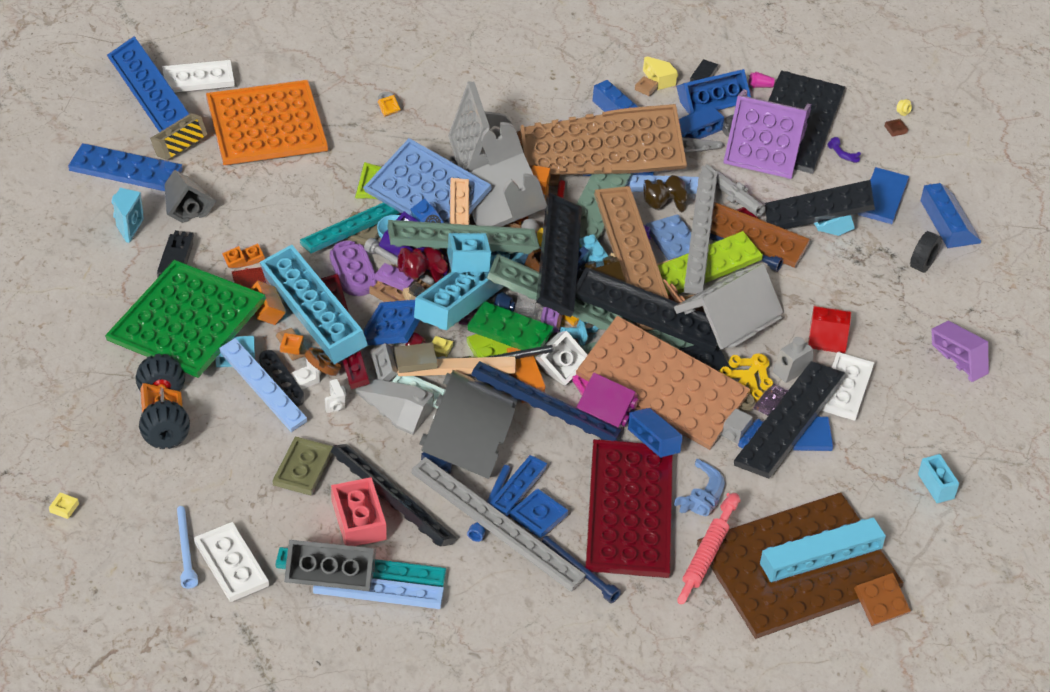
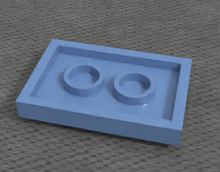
[646,214,691,260]

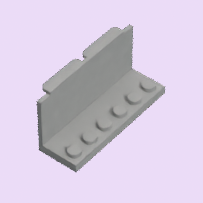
[674,263,783,349]

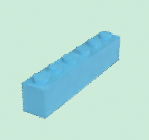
[760,517,886,582]

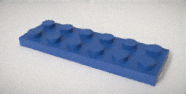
[68,143,183,191]

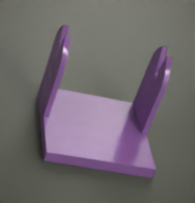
[723,89,811,179]

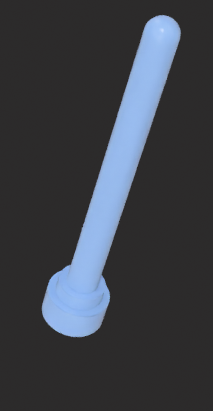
[177,506,198,589]

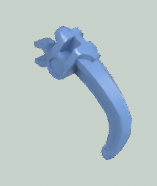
[674,459,725,516]

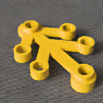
[719,353,773,402]

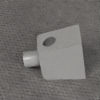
[773,337,813,383]

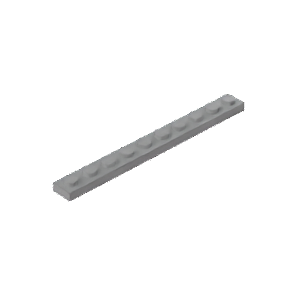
[684,172,717,293]
[411,457,585,592]

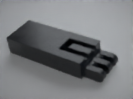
[157,230,194,278]

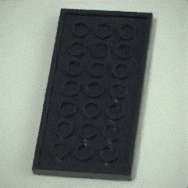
[768,70,846,174]

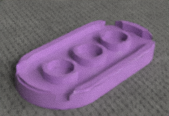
[330,241,377,296]

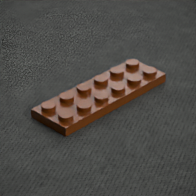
[711,202,810,268]

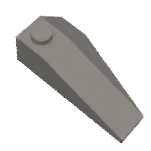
[356,378,434,435]

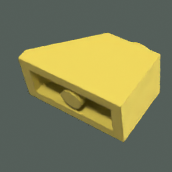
[643,57,678,90]

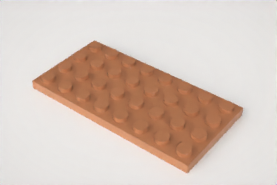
[576,316,750,450]

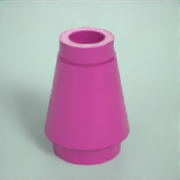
[749,71,775,88]

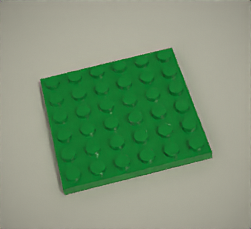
[105,260,266,378]

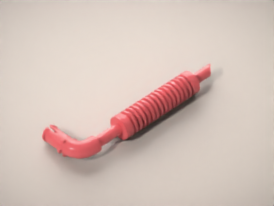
[678,492,741,604]

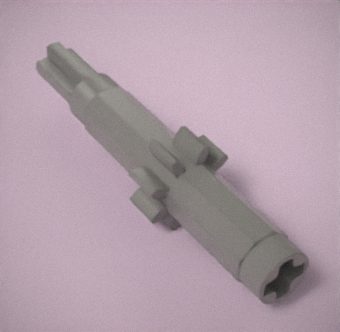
[701,164,765,217]

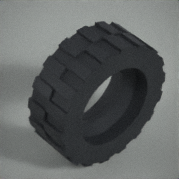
[910,231,942,273]

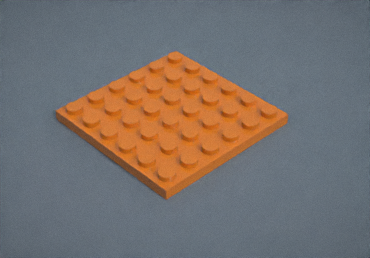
[206,80,328,165]

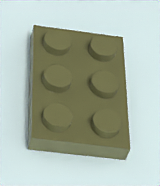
[272,436,333,496]

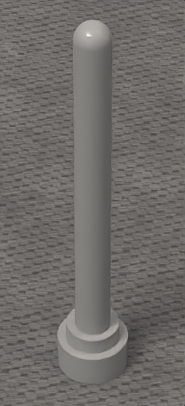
[364,238,434,285]

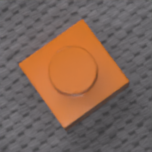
[280,333,304,355]

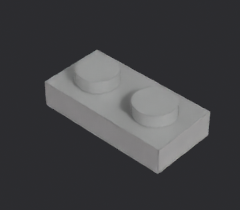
[372,343,398,381]

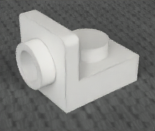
[290,359,321,390]

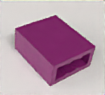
[576,372,639,430]

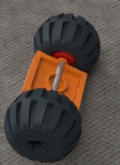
[135,354,190,449]

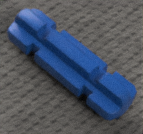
[738,419,764,449]

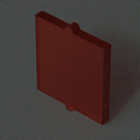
[232,267,267,289]

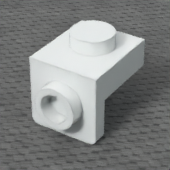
[325,379,346,413]

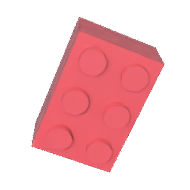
[331,477,386,546]

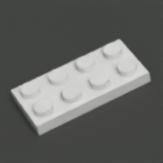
[162,60,235,93]
[821,352,874,421]
[194,522,269,602]

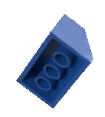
[676,69,751,114]
[920,183,981,249]

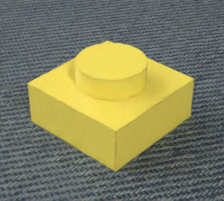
[431,336,453,357]
[49,493,79,519]

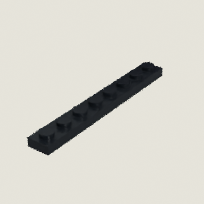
[330,444,456,547]

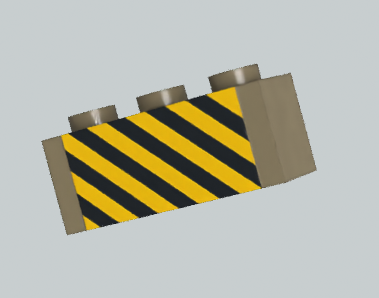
[150,113,208,160]

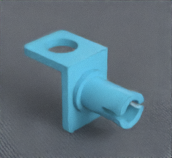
[560,320,598,346]

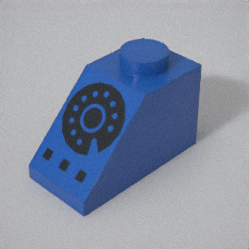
[410,199,444,223]

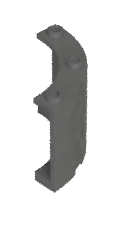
[419,370,518,479]

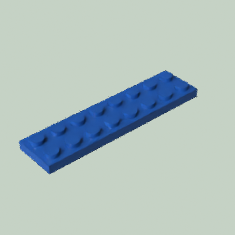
[107,36,189,132]

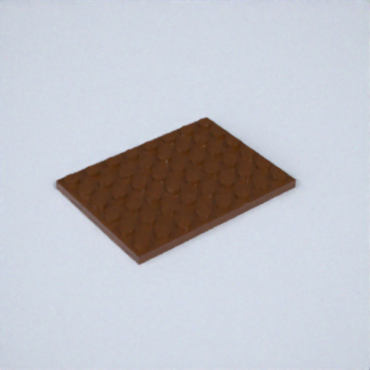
[697,492,904,639]

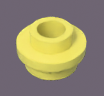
[897,99,912,116]

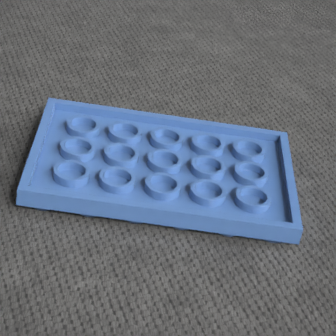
[363,138,492,224]

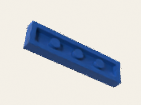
[489,455,547,517]

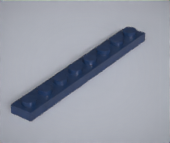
[471,361,621,441]

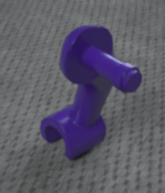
[827,137,861,163]

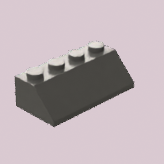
[284,540,376,591]

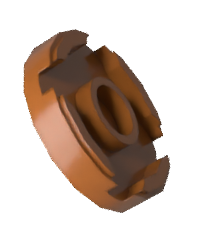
[305,346,341,376]

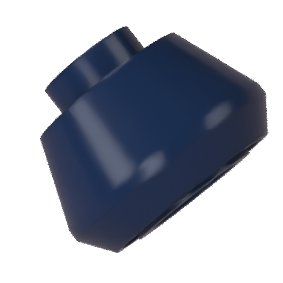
[494,292,516,312]

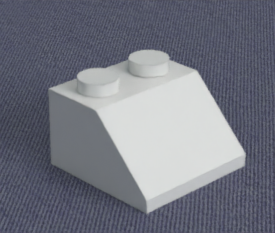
[534,331,587,386]

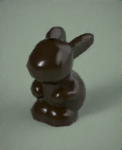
[643,175,688,213]

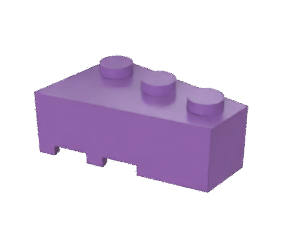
[931,320,989,382]

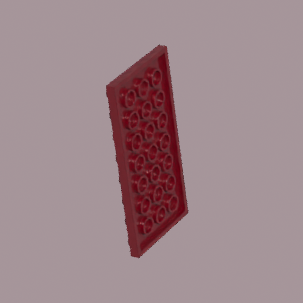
[585,439,673,578]

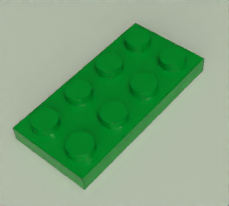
[467,301,553,356]

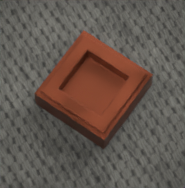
[884,119,908,137]

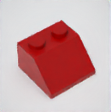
[808,306,851,354]

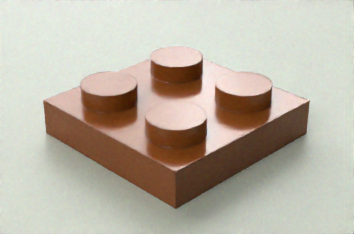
[854,573,911,627]

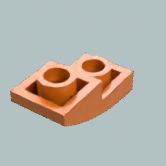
[222,243,265,268]

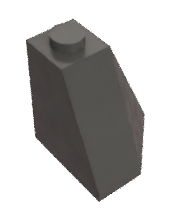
[165,169,216,223]

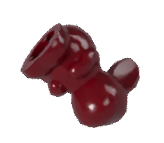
[397,247,448,282]

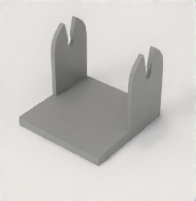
[448,81,512,172]
[470,122,547,227]

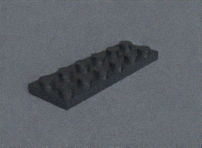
[765,180,875,229]

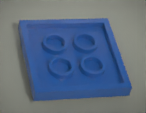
[363,300,420,346]

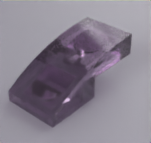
[754,384,788,416]

